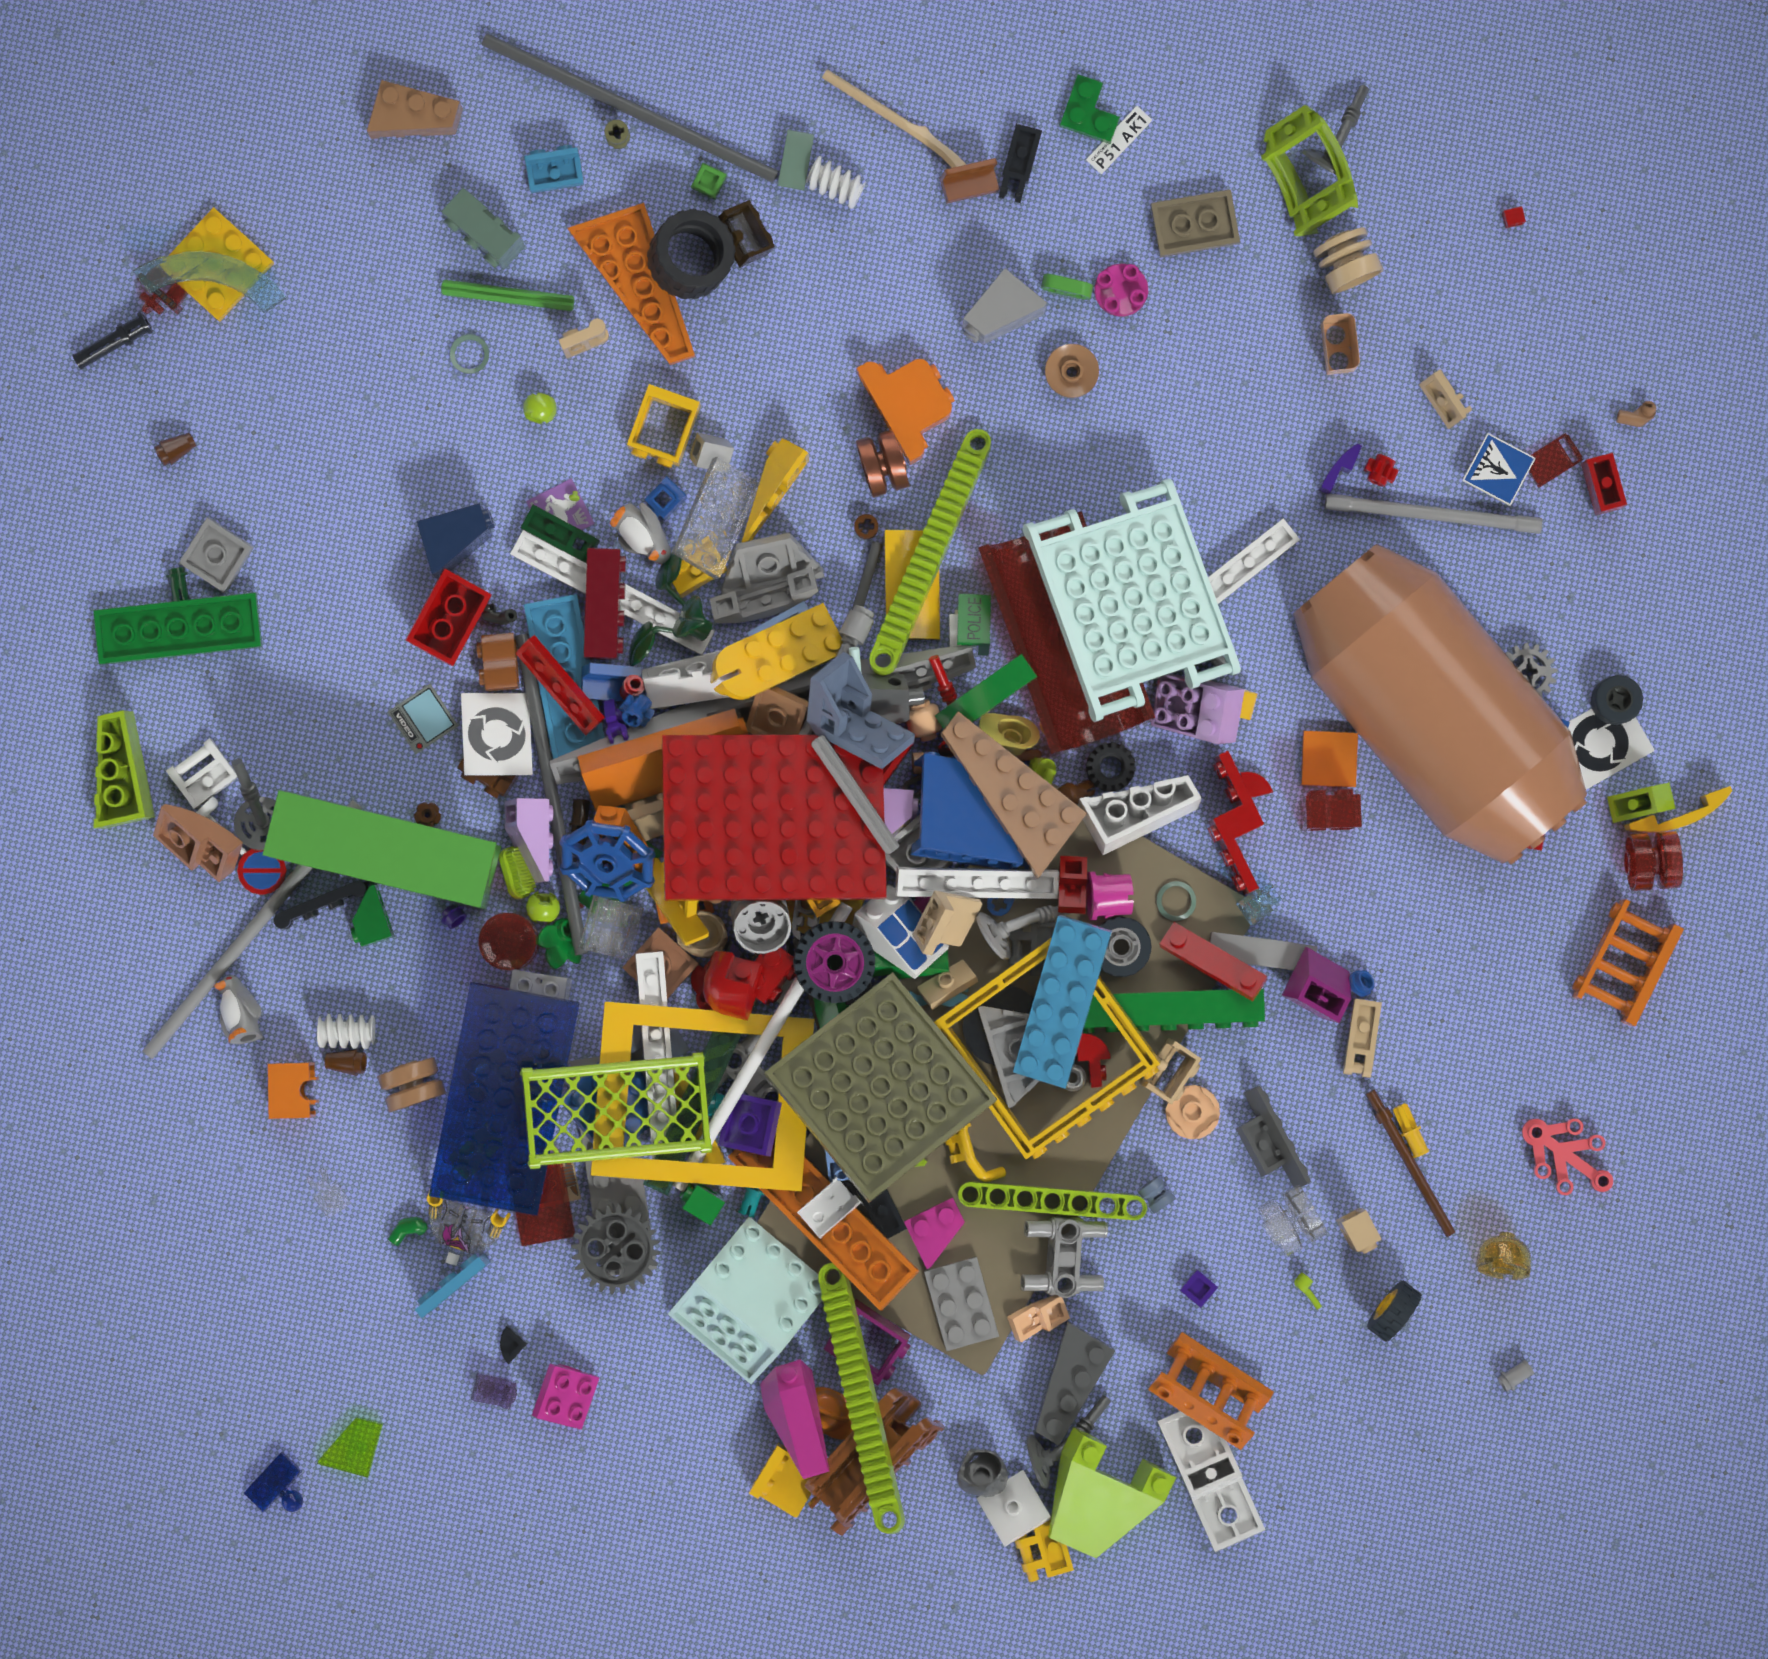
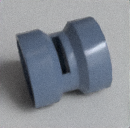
[1137,1176,1175,1214]

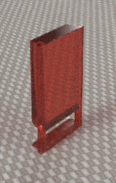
[1528,433,1583,488]

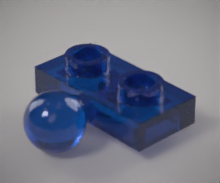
[244,1452,303,1512]

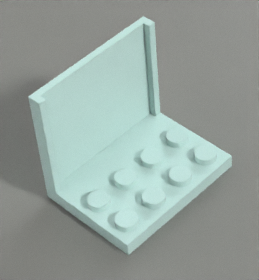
[668,1217,822,1384]

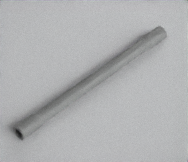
[1325,493,1543,534]

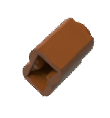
[477,633,520,691]

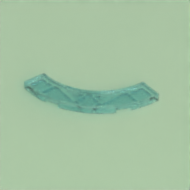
[133,251,286,313]

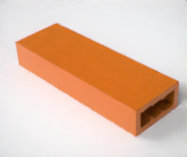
[578,708,748,811]

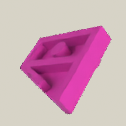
[904,1197,965,1269]

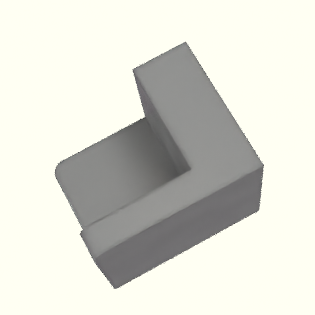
[689,432,734,473]

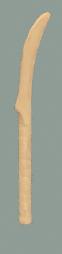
[822,69,966,168]

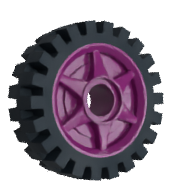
[793,921,875,1003]

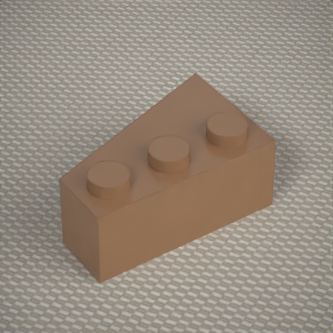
[367,80,463,139]

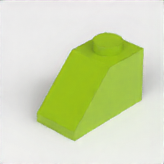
[1607,782,1676,823]

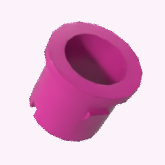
[1086,871,1134,920]

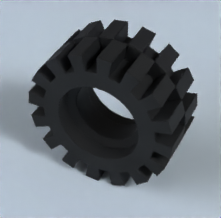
[1086,742,1136,792]

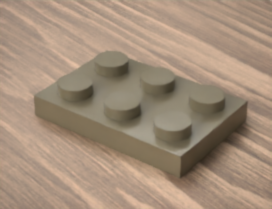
[1150,189,1240,258]

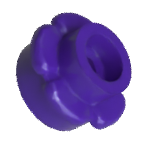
[441,904,467,929]

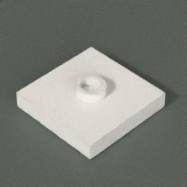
[976,1470,1051,1547]

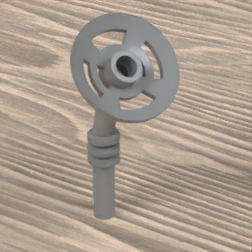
[976,905,1072,960]

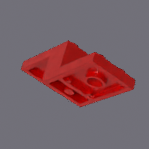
[1207,751,1264,895]

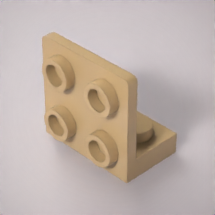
[912,890,982,955]

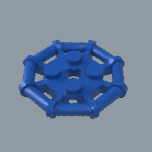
[559,820,656,902]

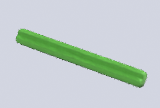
[441,280,575,311]

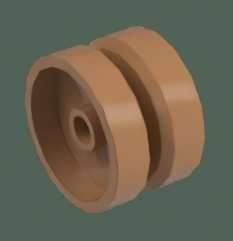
[377,1057,446,1113]

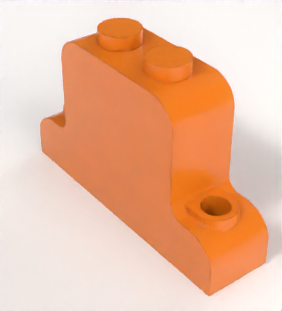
[856,359,955,465]

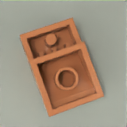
[153,804,243,882]

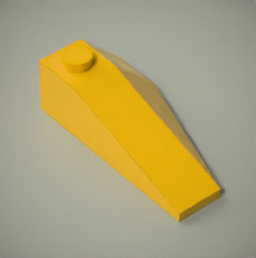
[741,438,809,542]

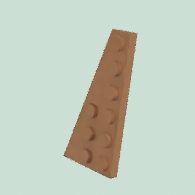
[940,712,1087,878]

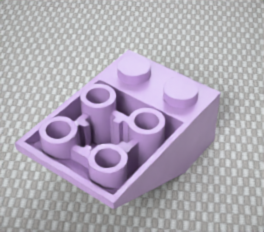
[1151,674,1245,744]
[505,798,553,883]

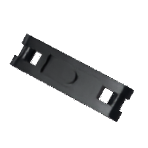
[273,881,369,929]

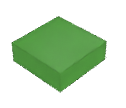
[691,163,727,200]

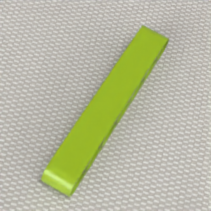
[958,1181,1147,1220]

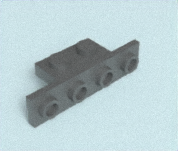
[1236,1086,1311,1189]

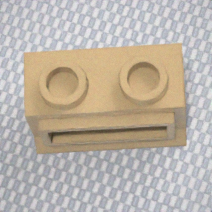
[1139,1038,1202,1104]

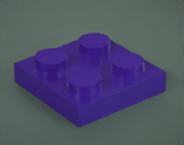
[718,1094,782,1157]

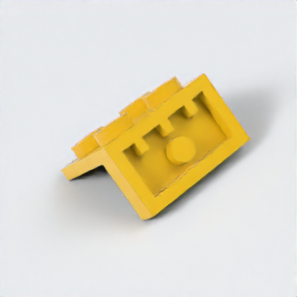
[749,1442,811,1518]

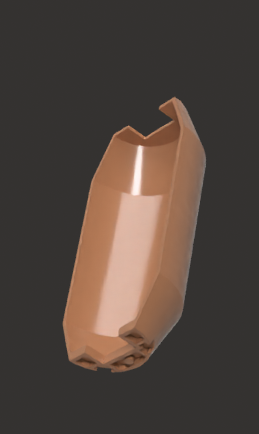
[1293,544,1587,865]

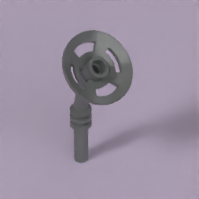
[1302,85,1369,175]
[232,758,276,850]
[1027,1395,1111,1489]

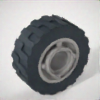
[1099,917,1152,977]

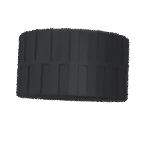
[647,209,736,299]

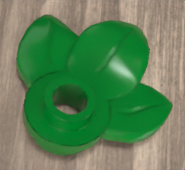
[537,918,582,969]

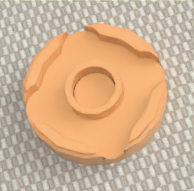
[1165,1085,1220,1139]

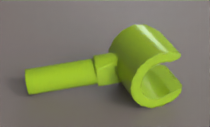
[1294,1272,1322,1310]

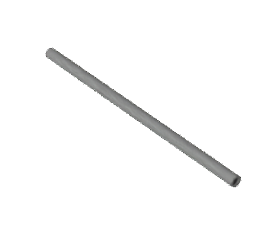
[142,800,363,1059]

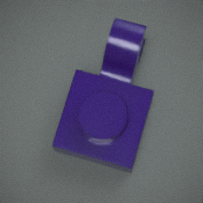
[603,698,629,744]

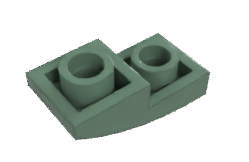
[778,129,814,191]

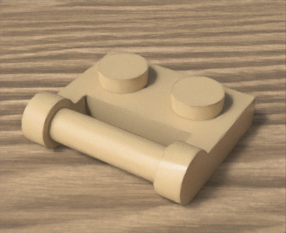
[559,318,609,359]

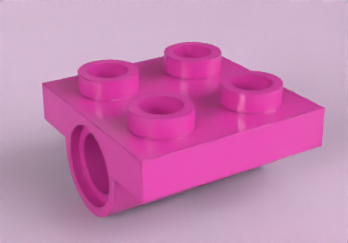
[532,1363,599,1430]

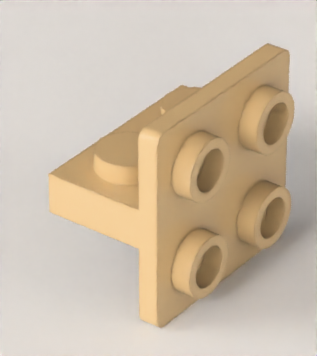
[625,792,663,841]

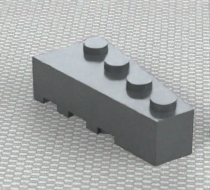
[1034,1320,1115,1445]

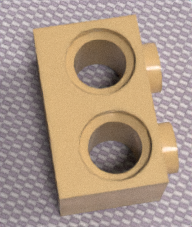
[1336,1207,1382,1254]

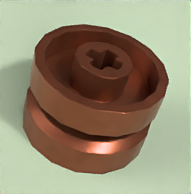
[856,430,909,498]

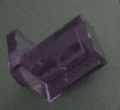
[471,1372,517,1410]

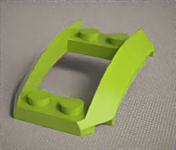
[1261,105,1358,237]

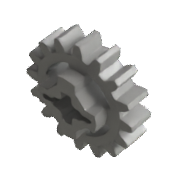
[1505,643,1558,698]

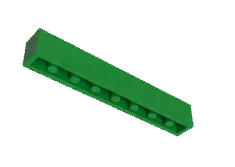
[1083,989,1265,1033]

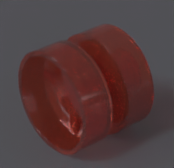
[1624,831,1683,891]
[478,913,540,971]

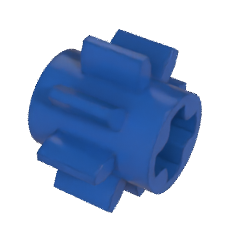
[619,694,655,727]

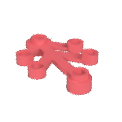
[1522,1118,1613,1195]

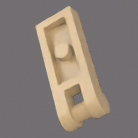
[1343,998,1382,1078]

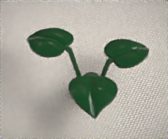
[629,548,712,666]

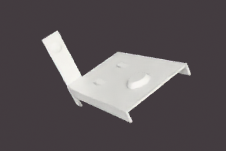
[797,1177,864,1238]

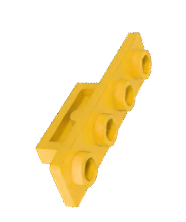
[646,858,709,946]

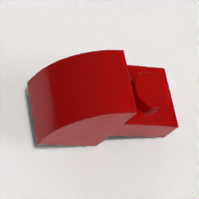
[1058,856,1087,914]
[1076,1033,1111,1088]

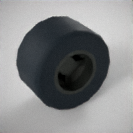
[1591,675,1644,725]

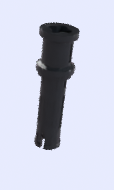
[72,311,153,370]

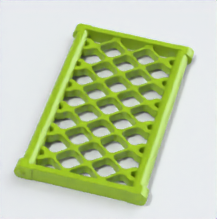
[520,1052,713,1169]

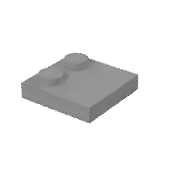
[179,517,254,593]

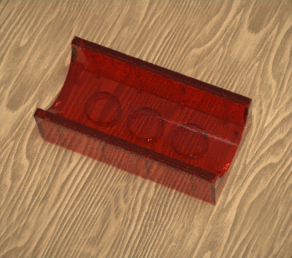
[977,511,1155,758]

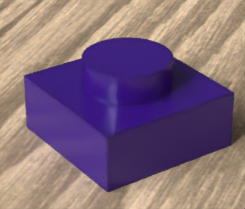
[1179,1269,1218,1308]

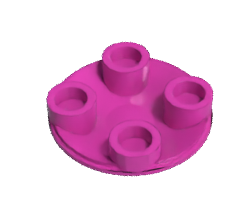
[1094,264,1148,317]

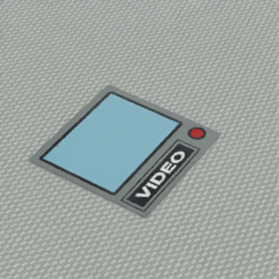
[388,684,458,754]

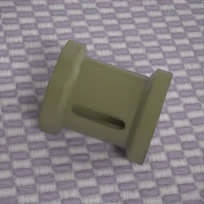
[604,120,630,149]

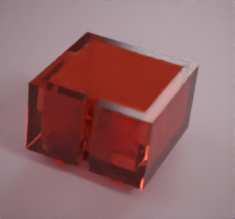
[1300,789,1362,831]

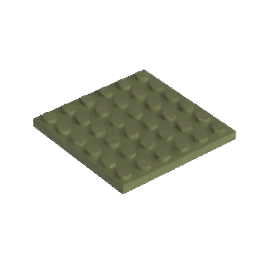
[764,972,997,1203]

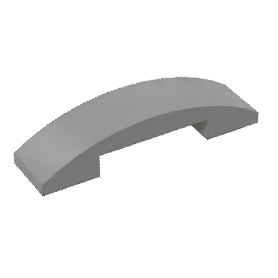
[710,567,818,623]
[1210,932,1317,971]

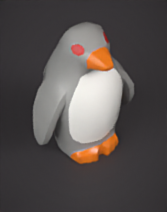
[610,503,671,564]
[214,975,263,1044]

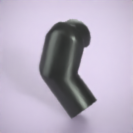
[481,603,517,625]

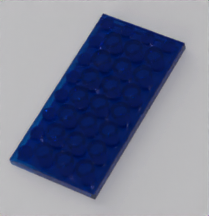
[429,981,580,1216]

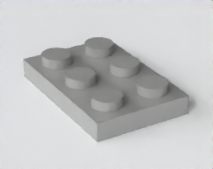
[924,1256,999,1351]

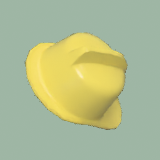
[979,713,1040,756]

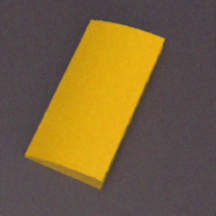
[885,530,940,640]

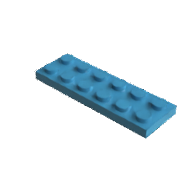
[524,594,605,759]
[1013,915,1112,1088]

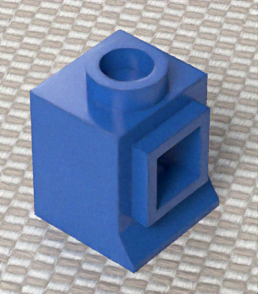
[644,476,687,521]

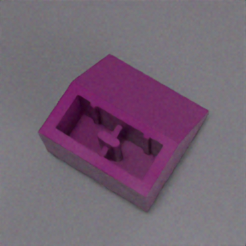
[1282,947,1351,1023]

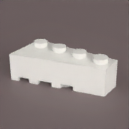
[642,650,739,709]
[1078,775,1201,855]

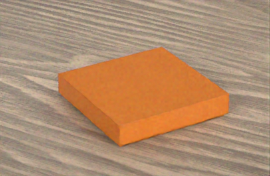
[1301,731,1358,788]

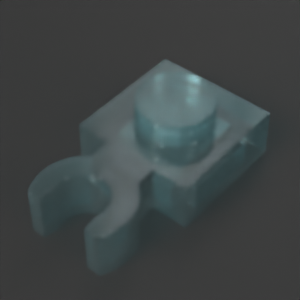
[1236,884,1282,926]

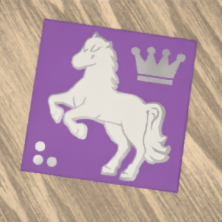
[526,478,595,530]

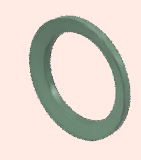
[450,334,489,374]
[1156,881,1196,921]

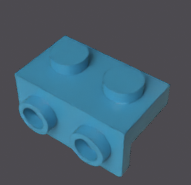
[524,145,584,193]

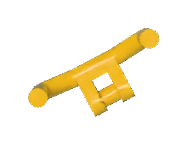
[945,1124,1006,1182]

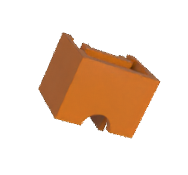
[268,1062,319,1119]

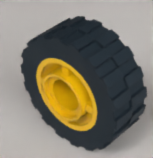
[1367,1280,1422,1342]

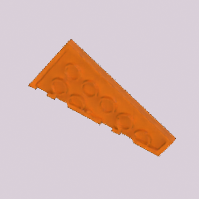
[567,203,695,365]

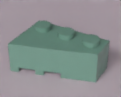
[441,188,525,270]

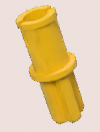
[1393,1103,1429,1158]

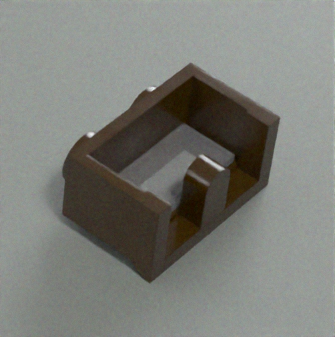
[718,200,775,268]

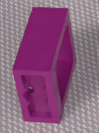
[823,1299,911,1386]

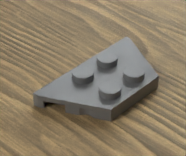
[721,532,825,596]
[978,1006,1039,1108]

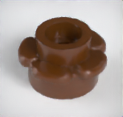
[414,802,441,827]

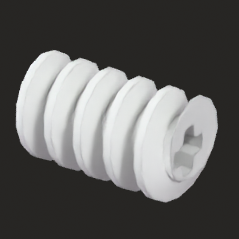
[806,156,866,209]
[317,1014,375,1049]

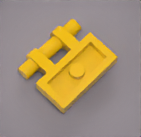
[1014,1519,1074,1582]

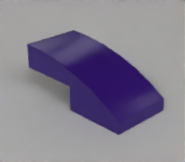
[1318,444,1362,494]

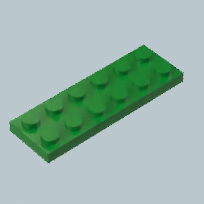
[93,593,263,665]

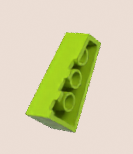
[93,710,155,829]

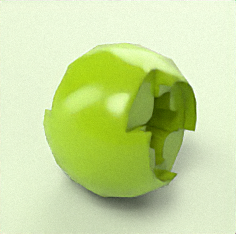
[523,392,557,424]
[526,891,560,924]

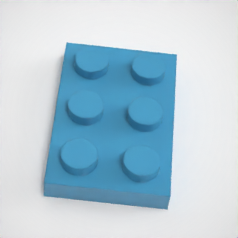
[415,1254,491,1318]

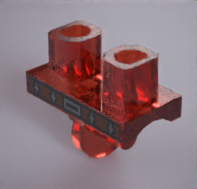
[137,266,188,315]

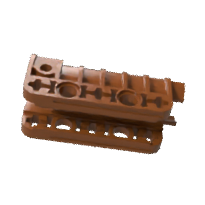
[805,1388,945,1536]

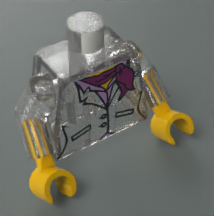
[426,1188,511,1266]

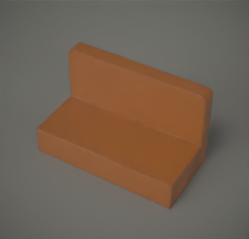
[940,158,999,204]

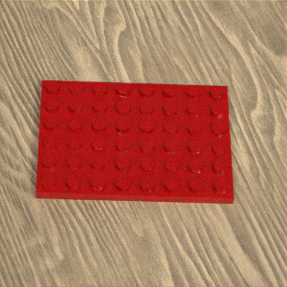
[662,735,887,901]

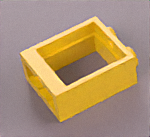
[627,384,701,468]

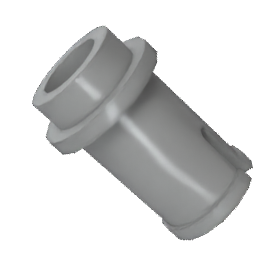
[1497,1360,1534,1392]

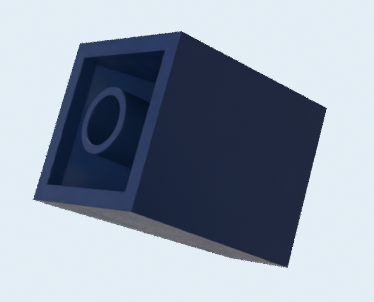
[417,503,495,580]

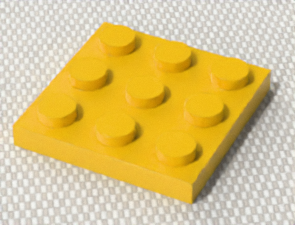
[159,207,274,322]

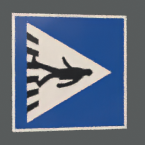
[1462,433,1536,506]

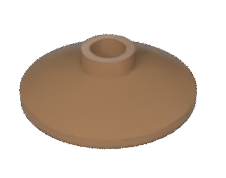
[1045,344,1099,398]

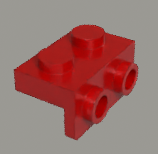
[754,947,796,1006]

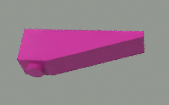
[760,1359,829,1479]

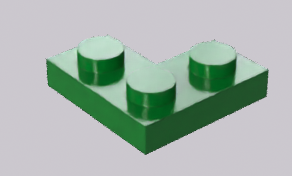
[1060,74,1120,144]

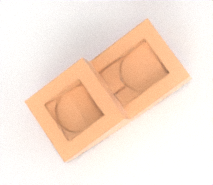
[1007,1295,1070,1342]

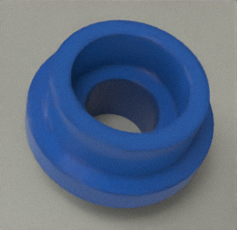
[1349,970,1375,997]

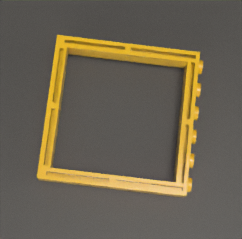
[934,937,1161,1159]

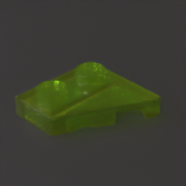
[317,1416,384,1478]

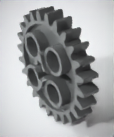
[571,1205,661,1295]

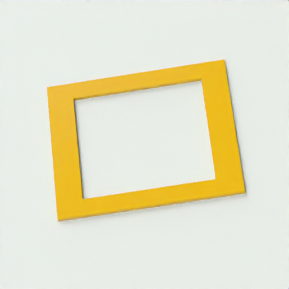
[590,1002,815,1191]

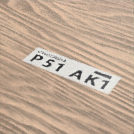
[1086,106,1152,174]

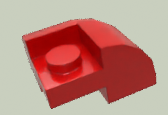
[703,951,763,1021]

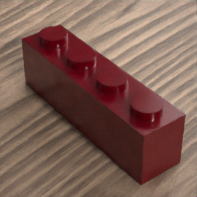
[584,548,627,660]

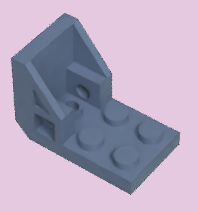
[807,652,915,769]

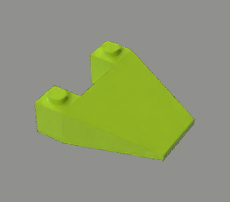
[1048,1427,1177,1558]

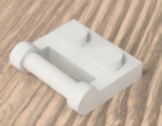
[166,738,238,809]

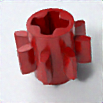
[1363,454,1399,487]

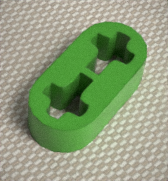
[1040,274,1093,300]

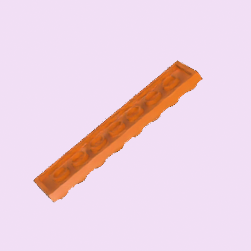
[728,1138,919,1311]

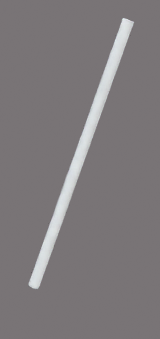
[672,902,853,1192]

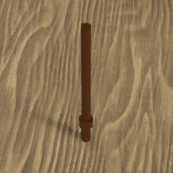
[1365,1089,1455,1237]

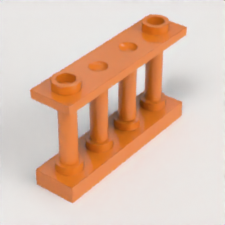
[1572,899,1684,1026]
[1148,1332,1274,1450]

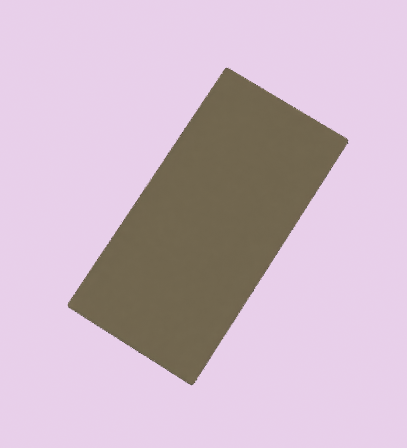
[757,783,1259,1375]

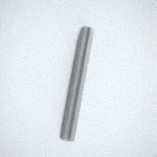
[811,735,899,854]

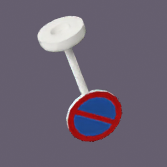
[196,796,286,895]

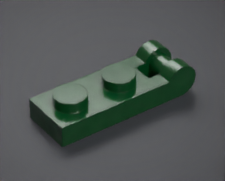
[520,504,600,564]

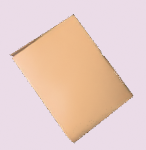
[1321,313,1360,375]

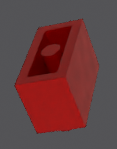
[1581,452,1627,516]

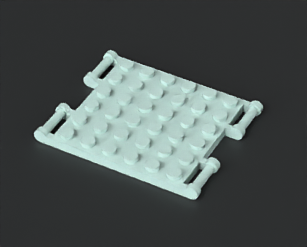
[1023,478,1241,722]

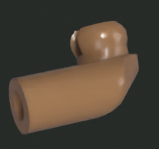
[1616,401,1657,427]

